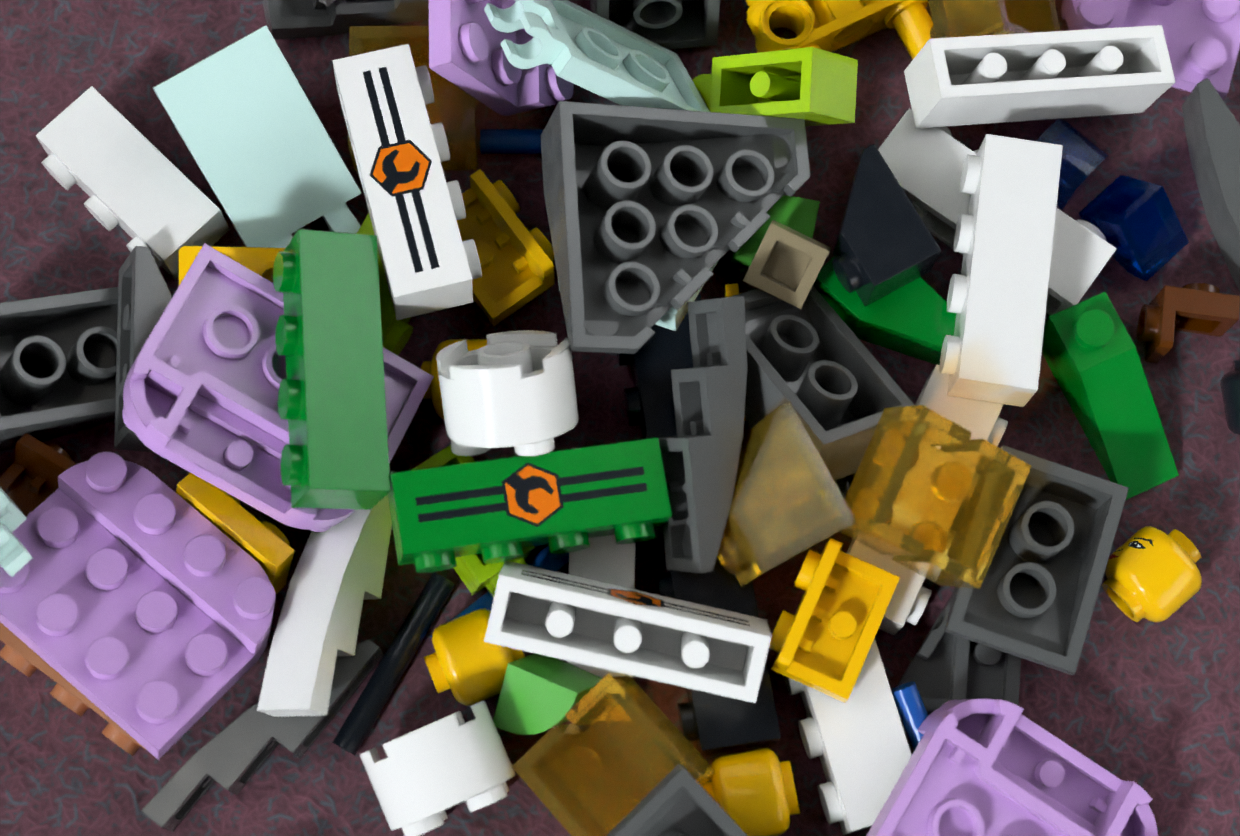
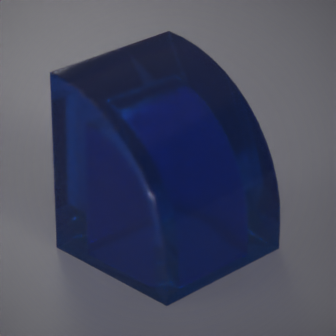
[1036,118,1109,210]
[1079,175,1189,281]

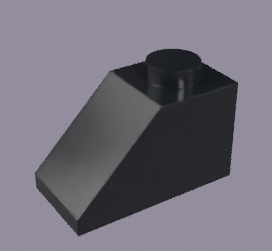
[832,144,941,307]

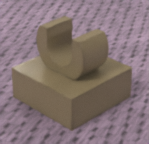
[743,220,831,309]

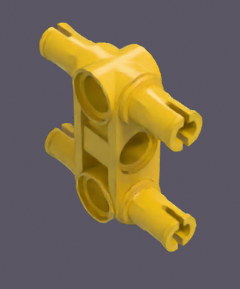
[745,0,943,60]

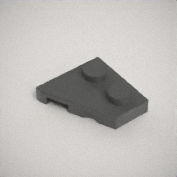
[896,593,1021,714]

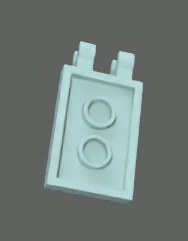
[484,0,710,112]
[152,25,361,248]

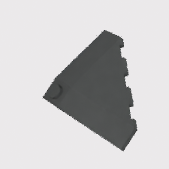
[541,101,810,354]

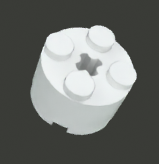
[436,330,579,456]
[359,700,516,836]

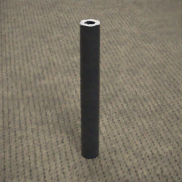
[332,572,455,756]

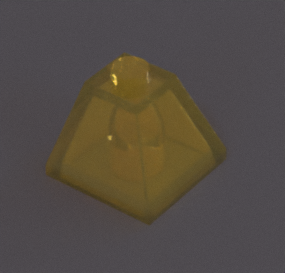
[717,401,857,587]

